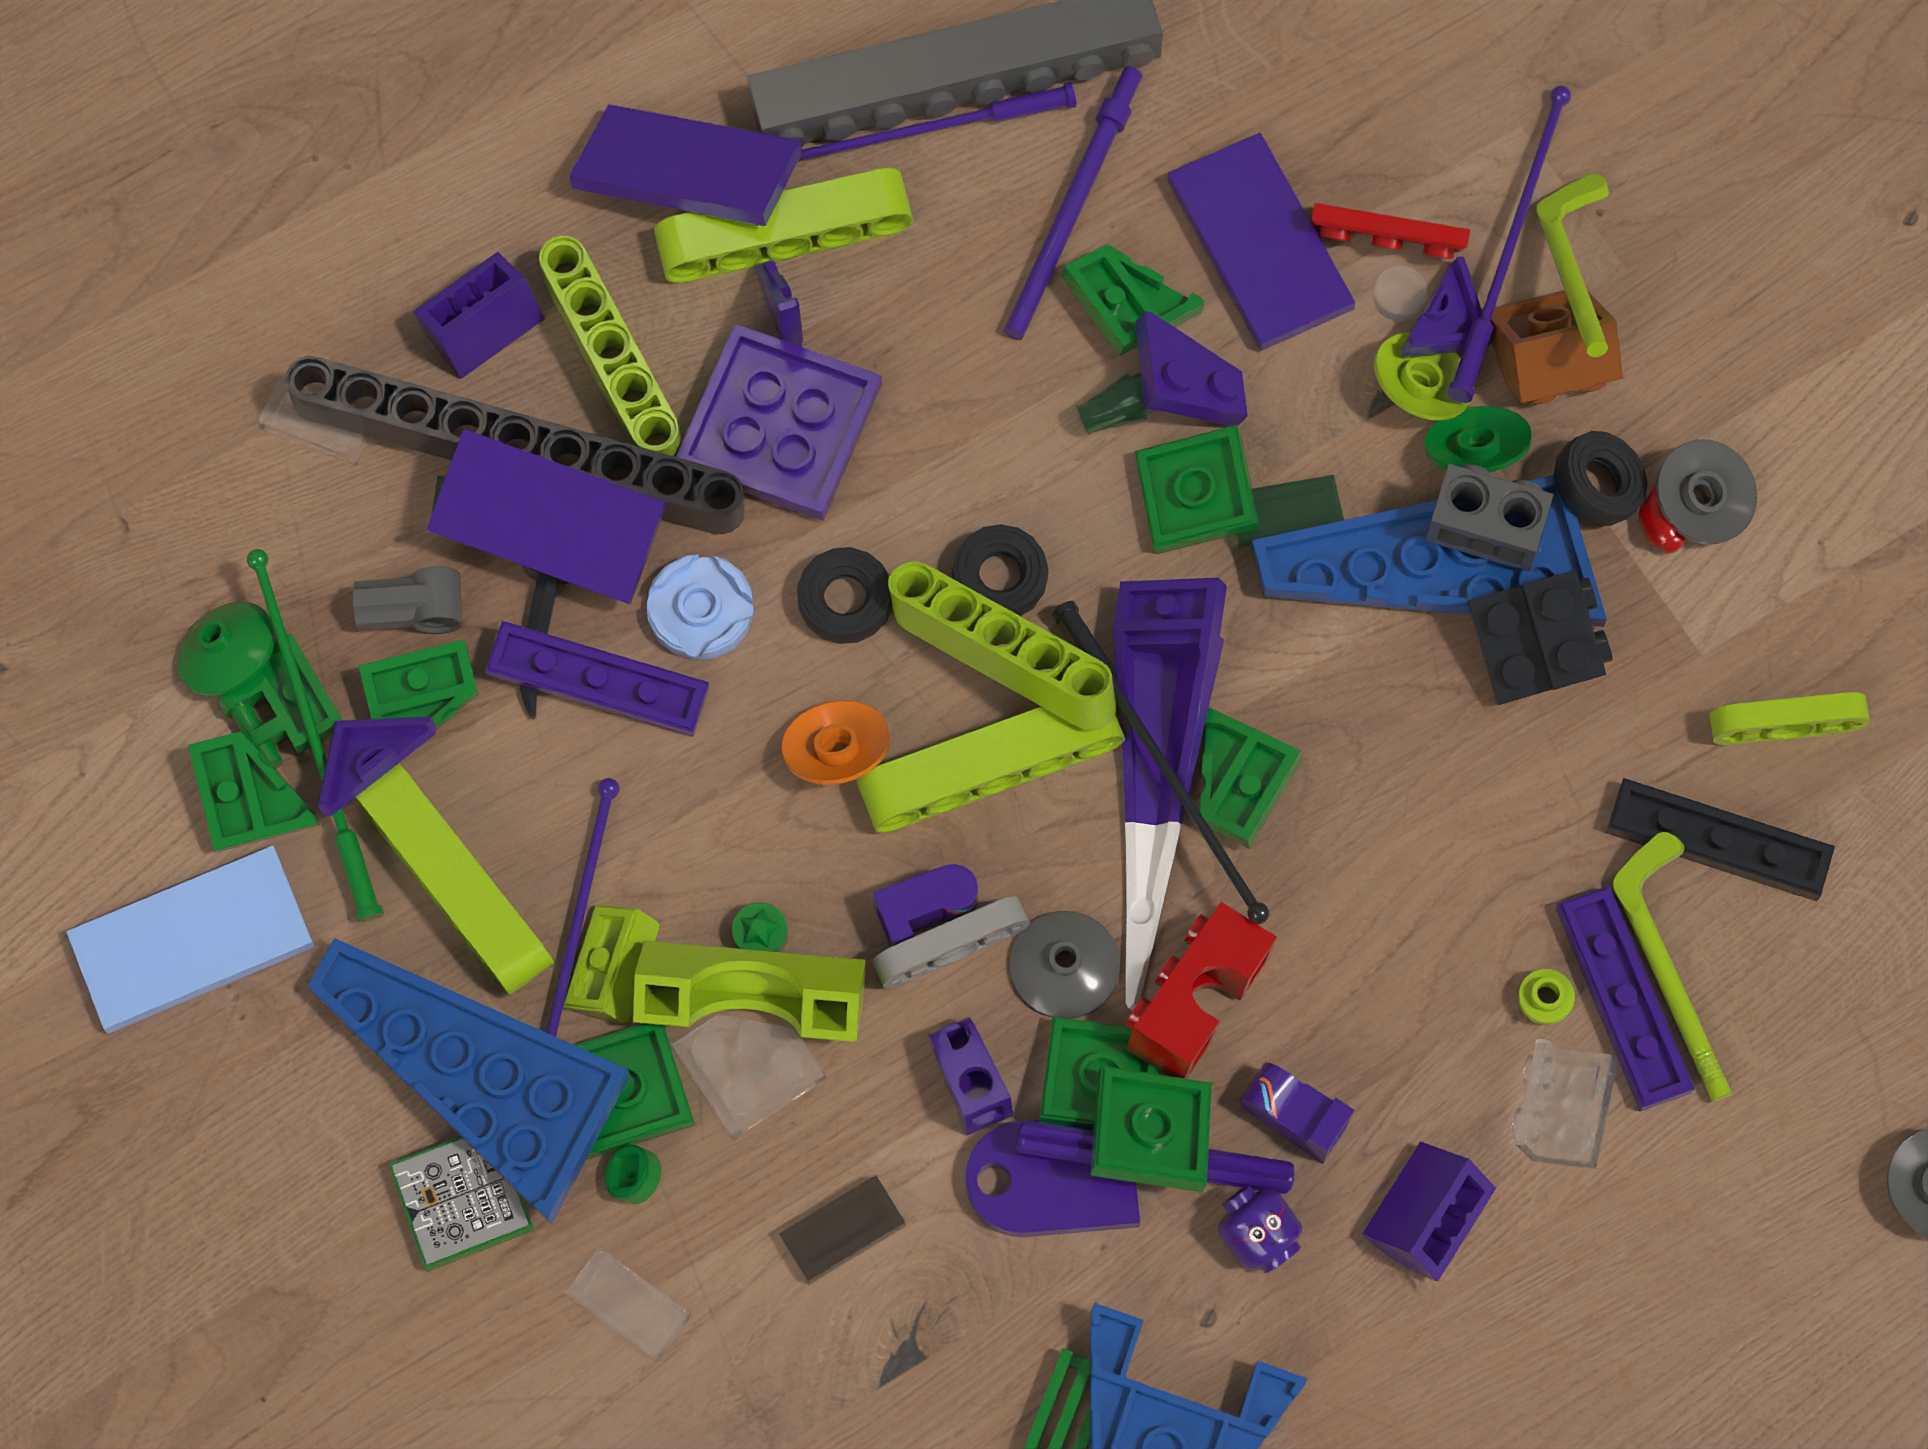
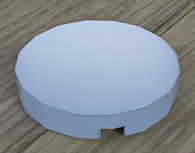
[647,555,754,661]

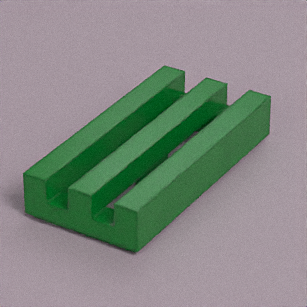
[1023,1348,1090,1449]

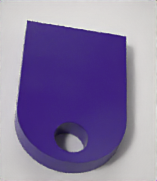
[966,1120,1140,1237]

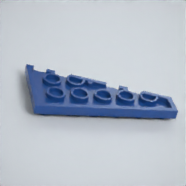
[1251,475,1607,627]
[308,938,630,1225]

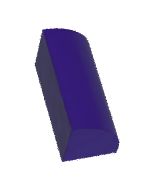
[413,252,545,379]
[1362,1141,1496,1282]

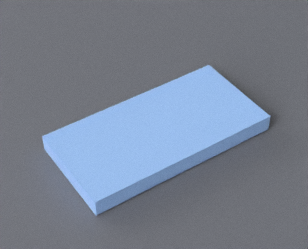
[66,845,315,1034]

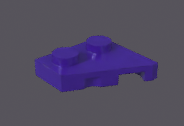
[1135,311,1248,426]

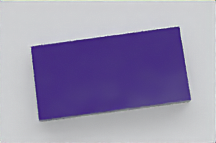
[569,104,802,226]
[1167,132,1355,351]
[426,428,667,605]

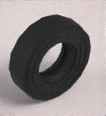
[1554,431,1648,526]
[952,524,1048,616]
[797,547,892,644]

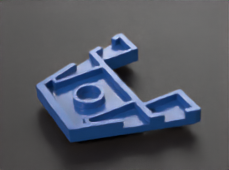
[1090,1303,1307,1449]

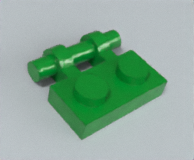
[219,633,342,769]

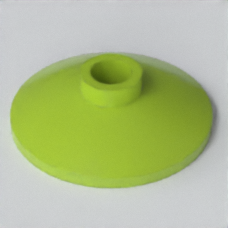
[1374,333,1474,421]

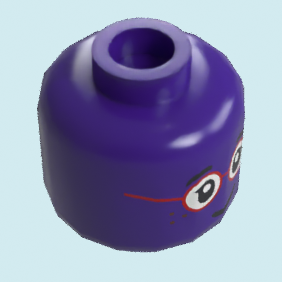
[1218,1185,1302,1273]

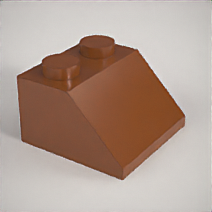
[1490,290,1623,404]

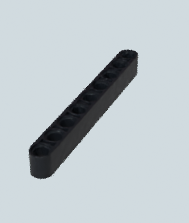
[286,356,744,535]

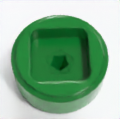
[732,902,788,952]
[605,1144,661,1204]

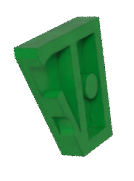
[1061,244,1205,356]
[358,639,479,730]
[1200,707,1302,849]
[188,731,320,852]

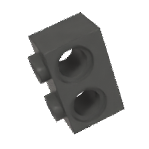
[1426,464,1554,572]

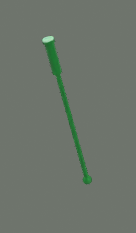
[247,549,384,922]

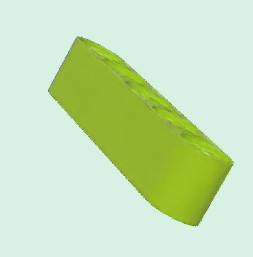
[654,168,914,283]
[539,235,682,457]
[888,562,1116,730]
[856,693,1125,833]
[354,763,554,997]

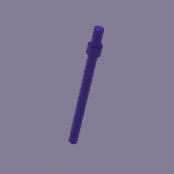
[1003,66,1143,340]

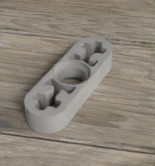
[872,896,1030,989]

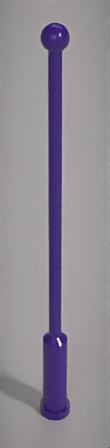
[798,82,1077,161]
[1447,85,1571,403]
[546,778,620,1037]

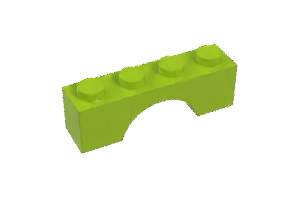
[633,941,866,1042]

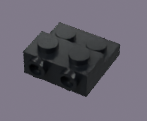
[1467,570,1613,705]

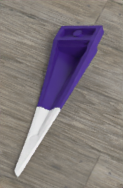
[1113,577,1227,1011]

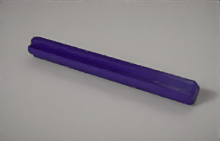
[1016,1120,1295,1194]

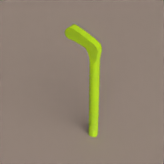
[1536,174,1609,357]
[1613,832,1733,1103]

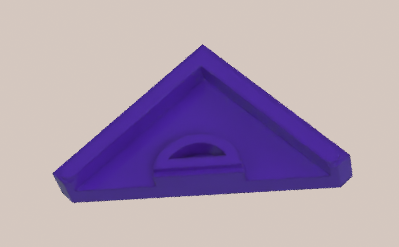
[1400,256,1493,356]
[754,260,803,347]
[318,716,437,816]

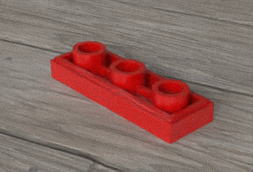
[1311,203,1471,259]

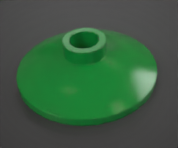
[1425,406,1532,473]
[177,602,276,697]

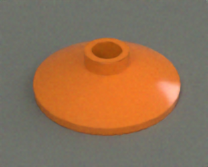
[781,700,890,785]

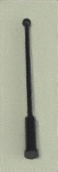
[1052,601,1270,924]

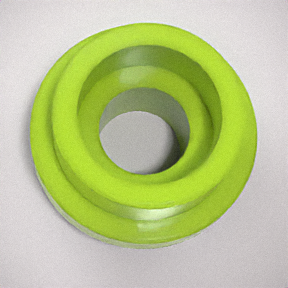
[1518,969,1575,1025]

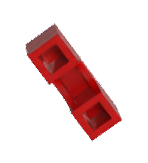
[1126,902,1277,1079]

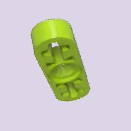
[1709,692,1871,745]

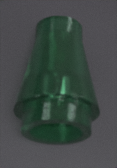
[1076,372,1158,435]

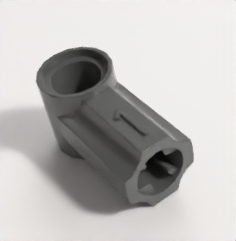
[353,567,462,634]

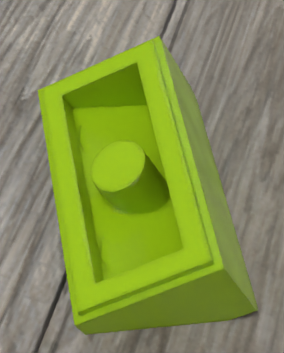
[563,905,660,1025]

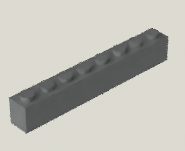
[747,0,1163,147]

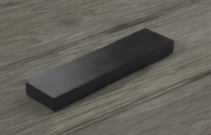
[1605,778,1835,901]

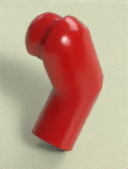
[1638,484,1685,554]

